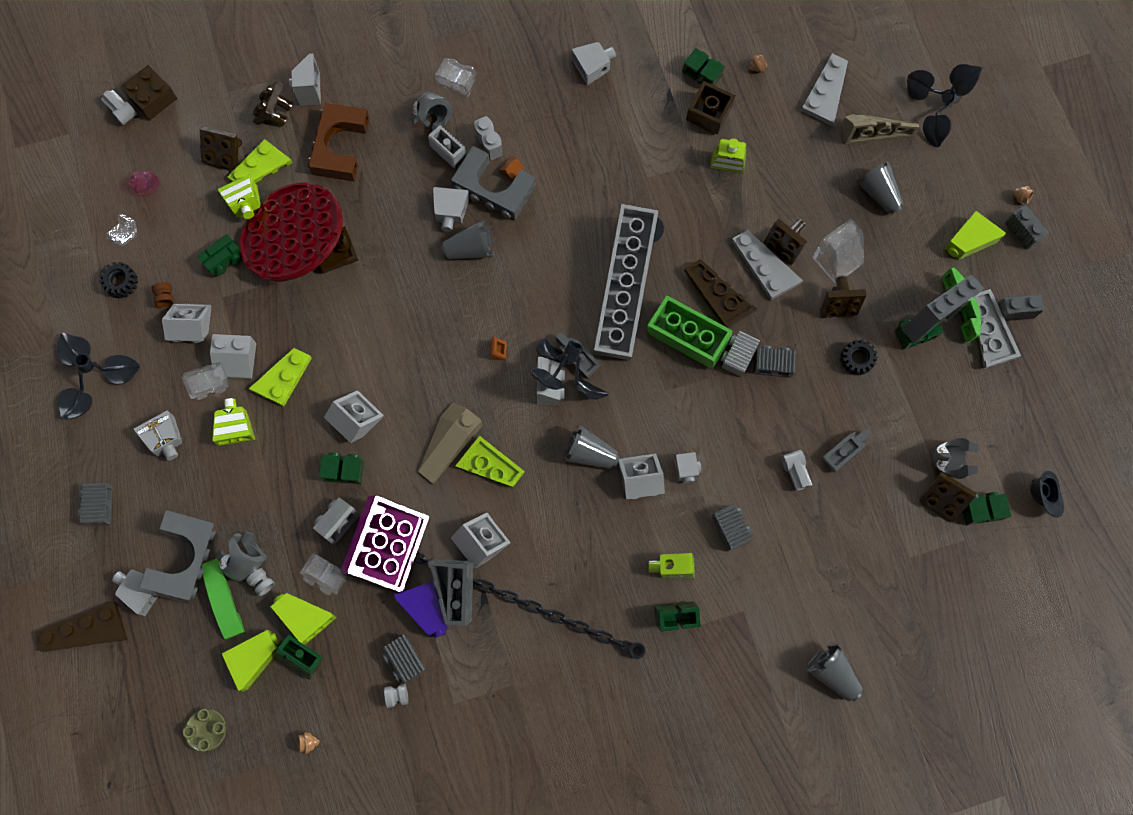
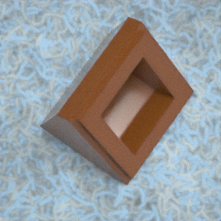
[499,157,524,181]
[489,337,507,360]

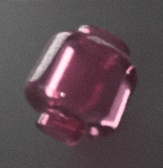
[130,170,160,195]

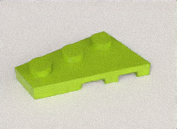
[228,139,293,183]
[249,348,312,407]
[456,436,525,487]

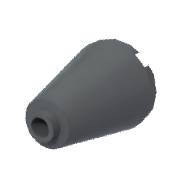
[856,161,903,214]
[441,221,494,259]
[563,424,619,469]
[807,643,863,701]

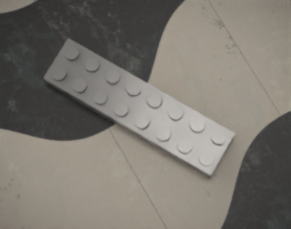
[594,204,658,361]

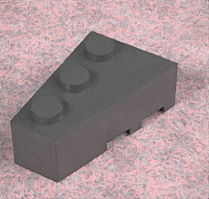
[428,559,474,626]

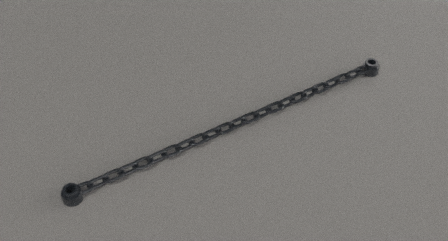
[353,526,646,659]

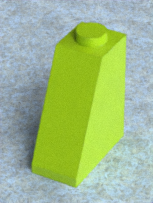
[944,211,1006,260]
[270,593,337,645]
[222,630,280,692]

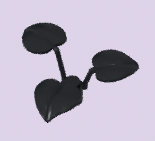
[907,64,982,147]
[57,333,140,419]
[531,338,610,400]

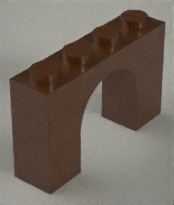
[308,103,370,182]

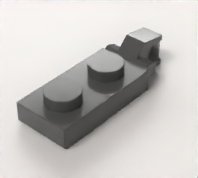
[556,332,601,379]
[821,429,871,473]

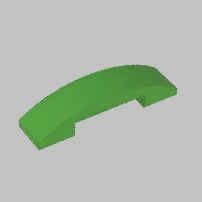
[941,268,981,343]
[201,558,245,640]

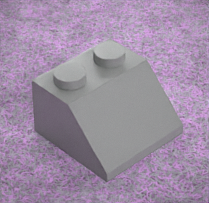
[289,54,321,106]
[162,304,211,343]
[210,334,257,379]
[537,357,565,405]
[324,390,384,443]
[618,453,665,500]
[313,498,360,546]
[451,513,511,569]

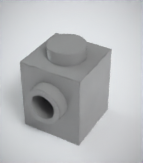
[674,452,701,483]

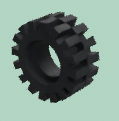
[99,262,138,299]
[840,339,878,375]

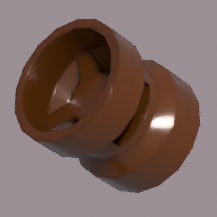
[152,282,174,307]

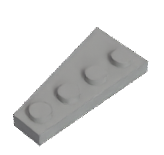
[801,53,848,126]
[732,230,803,300]
[975,289,1021,369]

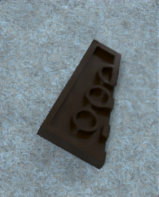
[684,259,758,328]
[35,601,128,652]

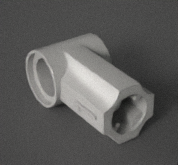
[101,90,137,125]
[781,450,812,491]

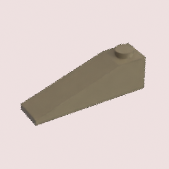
[841,114,919,145]
[418,402,483,484]

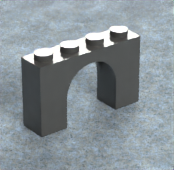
[451,146,536,220]
[902,274,984,343]
[139,510,216,604]

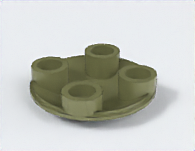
[183,709,226,752]

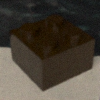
[120,65,177,120]
[686,81,736,135]

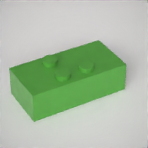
[647,296,733,369]

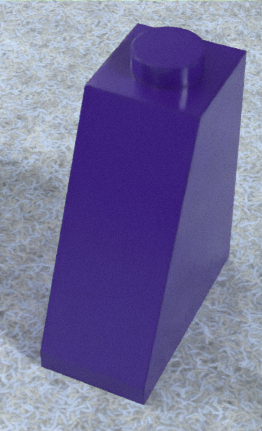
[394,582,449,638]

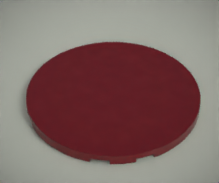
[239,182,343,282]

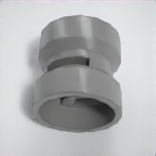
[246,568,275,597]
[384,684,408,708]

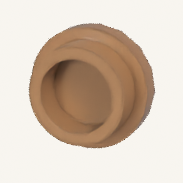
[749,54,768,72]
[1013,186,1034,204]
[297,732,320,754]

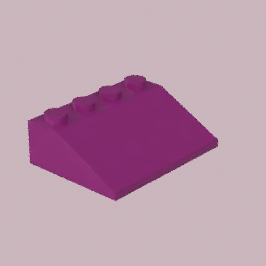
[340,495,429,592]

